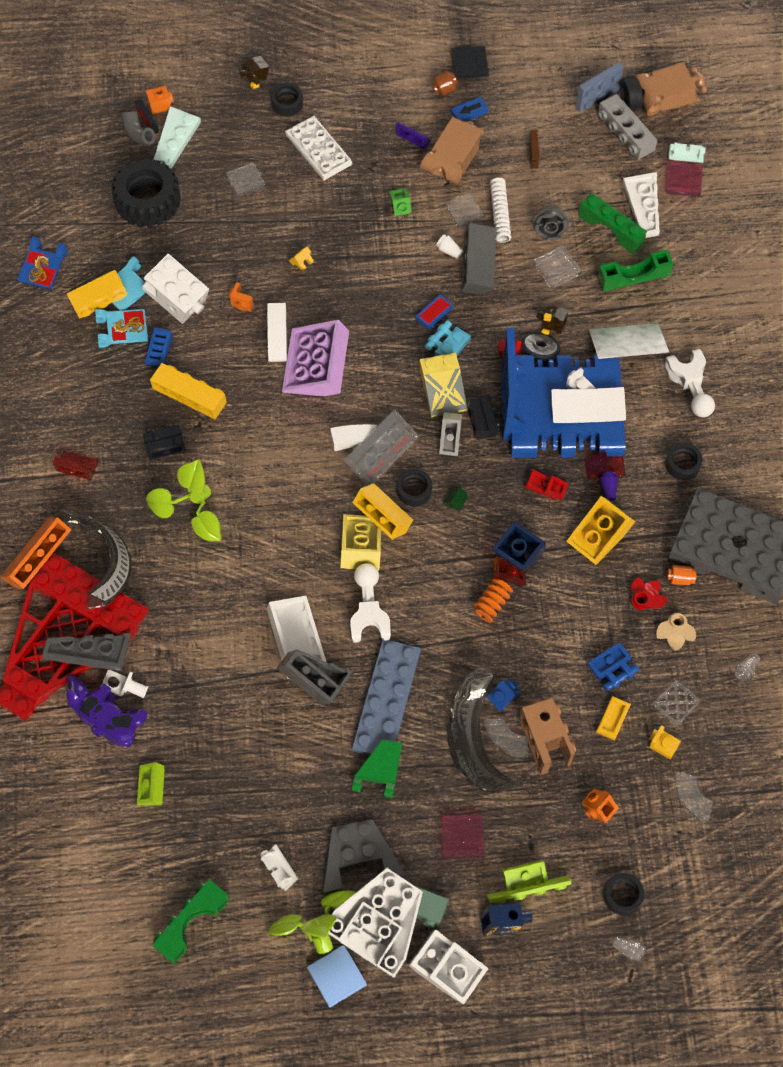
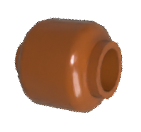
[432,70,458,96]

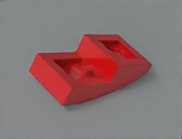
[524,469,569,500]

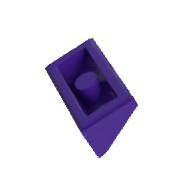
[396,122,431,149]

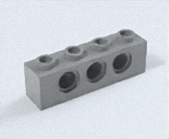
[598,94,657,160]

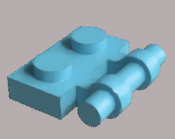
[425,320,471,356]

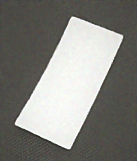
[551,387,626,423]

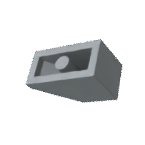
[439,412,462,456]

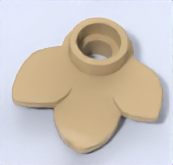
[656,613,696,651]

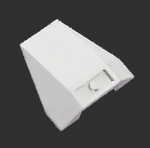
[328,868,423,977]

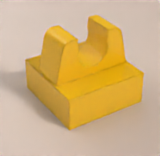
[289,247,313,270]

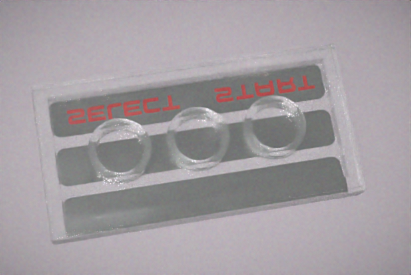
[343,409,420,486]

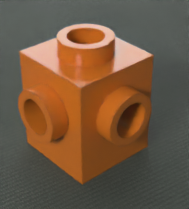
[581,788,619,823]

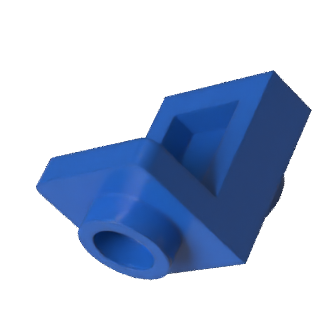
[487,680,522,711]

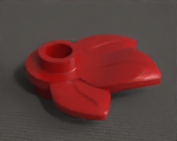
[631,577,668,610]

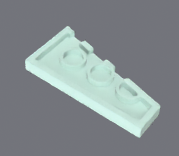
[153,106,201,168]

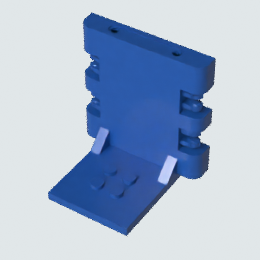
[501,328,625,458]

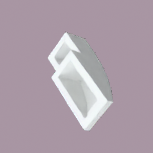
[268,303,287,362]
[330,424,387,451]

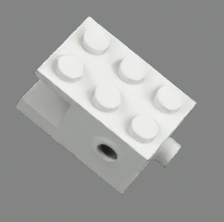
[142,254,209,324]

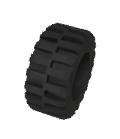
[111,159,181,227]

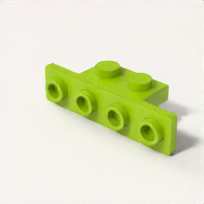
[487,860,572,905]

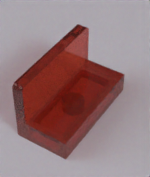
[53,451,98,481]

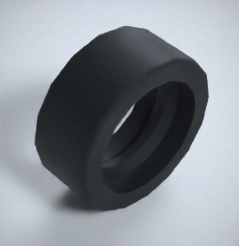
[620,76,643,110]
[271,83,303,117]
[665,443,703,480]
[396,469,432,507]
[603,873,645,916]

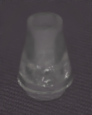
[734,653,760,682]
[613,936,646,963]

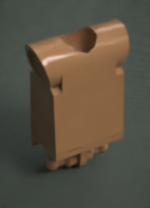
[635,62,707,116]
[420,117,484,185]

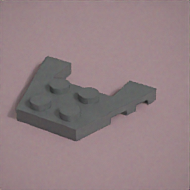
[324,819,405,894]

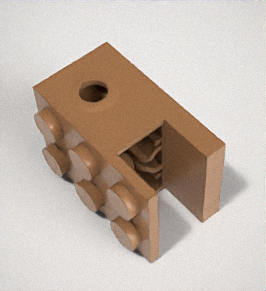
[519,698,576,775]

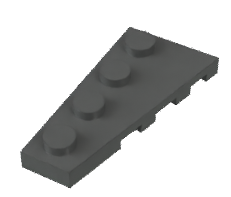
[42,633,131,671]

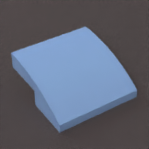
[307,945,367,1007]

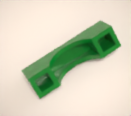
[578,193,647,254]
[597,249,674,292]
[152,879,230,965]

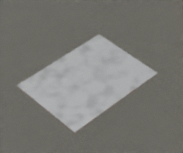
[589,323,670,359]

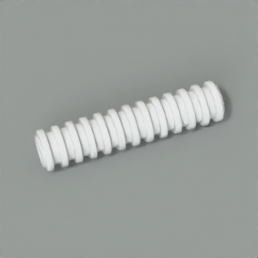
[490,178,511,243]

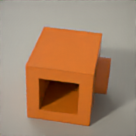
[146,86,173,114]

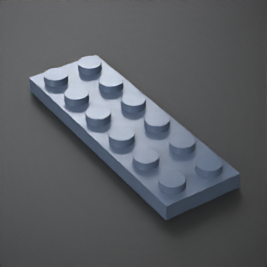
[352,639,421,755]

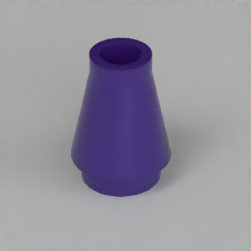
[599,472,618,501]

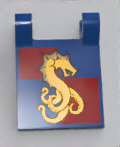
[17,236,68,290]

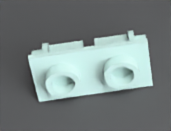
[669,142,706,163]

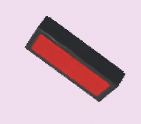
[135,99,159,134]

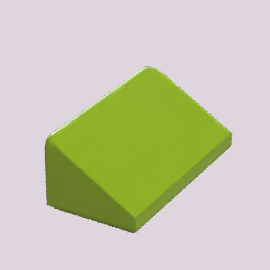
[137,762,165,805]

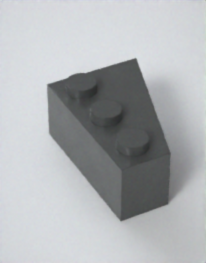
[277,649,353,705]

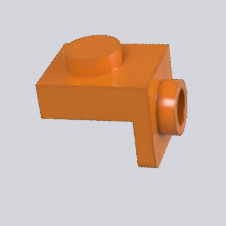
[229,282,254,312]

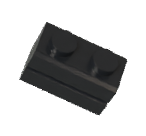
[467,396,501,440]
[143,425,186,460]

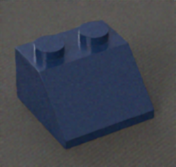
[492,521,546,572]

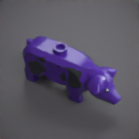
[66,676,147,747]

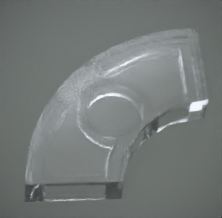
[484,718,529,758]
[675,772,713,823]

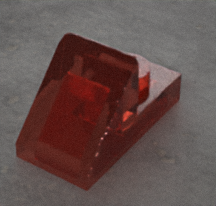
[585,451,625,478]
[494,556,526,587]

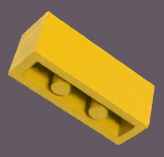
[67,270,128,319]
[352,483,413,540]

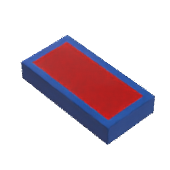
[416,294,453,330]

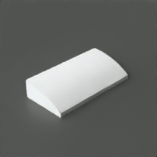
[267,596,326,679]

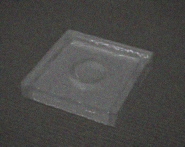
[533,245,582,289]

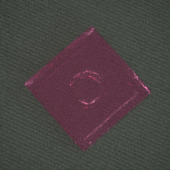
[666,162,703,197]
[442,815,484,858]

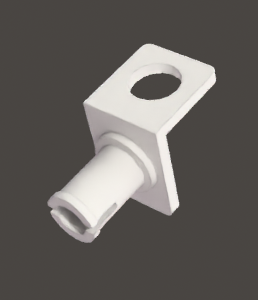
[102,670,148,698]

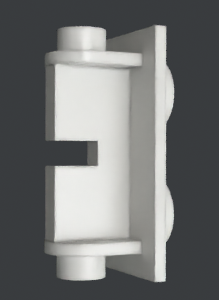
[260,845,298,891]

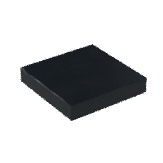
[452,46,489,79]

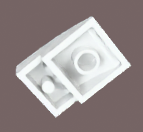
[408,929,488,1004]

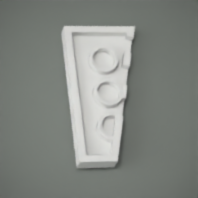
[623,172,659,238]

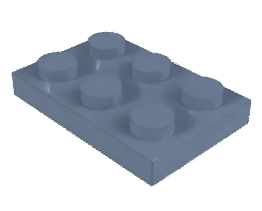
[576,62,623,112]

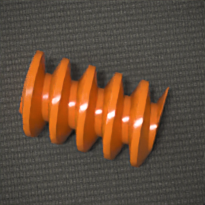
[473,579,513,623]

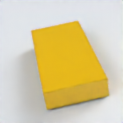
[596,696,631,741]

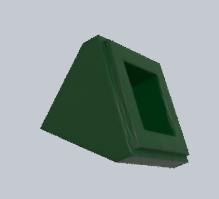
[443,486,468,511]

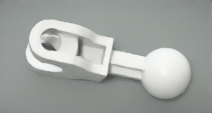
[665,349,715,417]
[350,563,390,643]

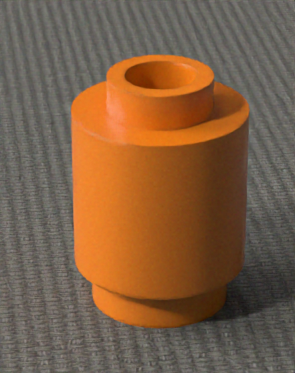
[667,565,696,586]

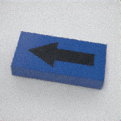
[451,97,489,122]

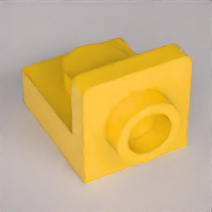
[649,725,681,759]

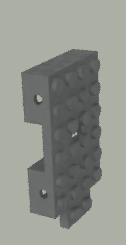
[667,488,783,605]

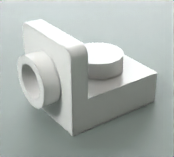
[566,368,595,389]

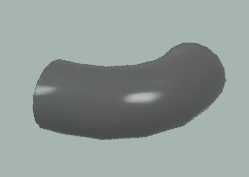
[121,111,155,145]

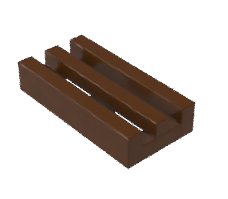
[529,130,539,169]

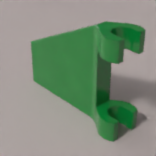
[352,740,402,798]

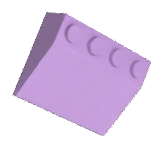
[282,320,349,396]

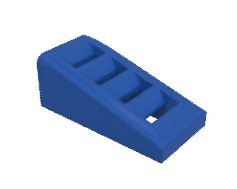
[145,327,173,368]

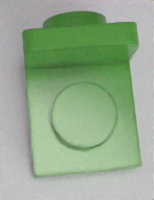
[389,188,412,216]

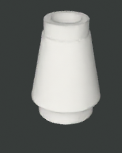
[436,234,463,259]

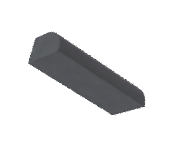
[462,223,497,294]

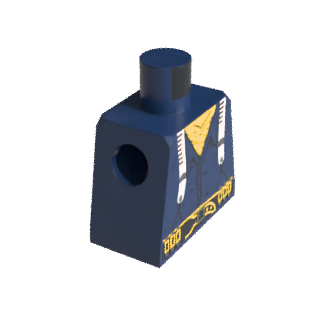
[480,904,533,936]

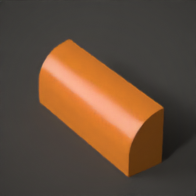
[0,517,71,589]

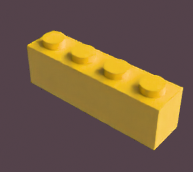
[150,363,227,419]

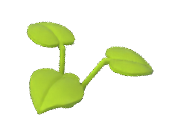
[146,459,222,541]
[267,890,356,954]

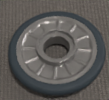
[521,333,560,359]

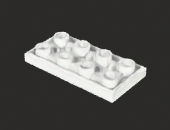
[285,116,352,180]

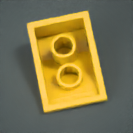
[566,496,636,565]

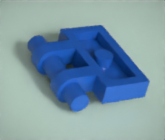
[587,642,639,691]

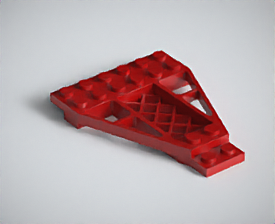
[0,553,149,722]

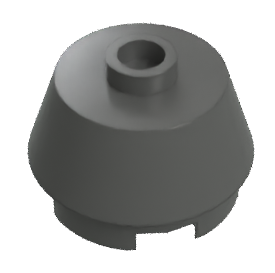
[533,205,569,241]

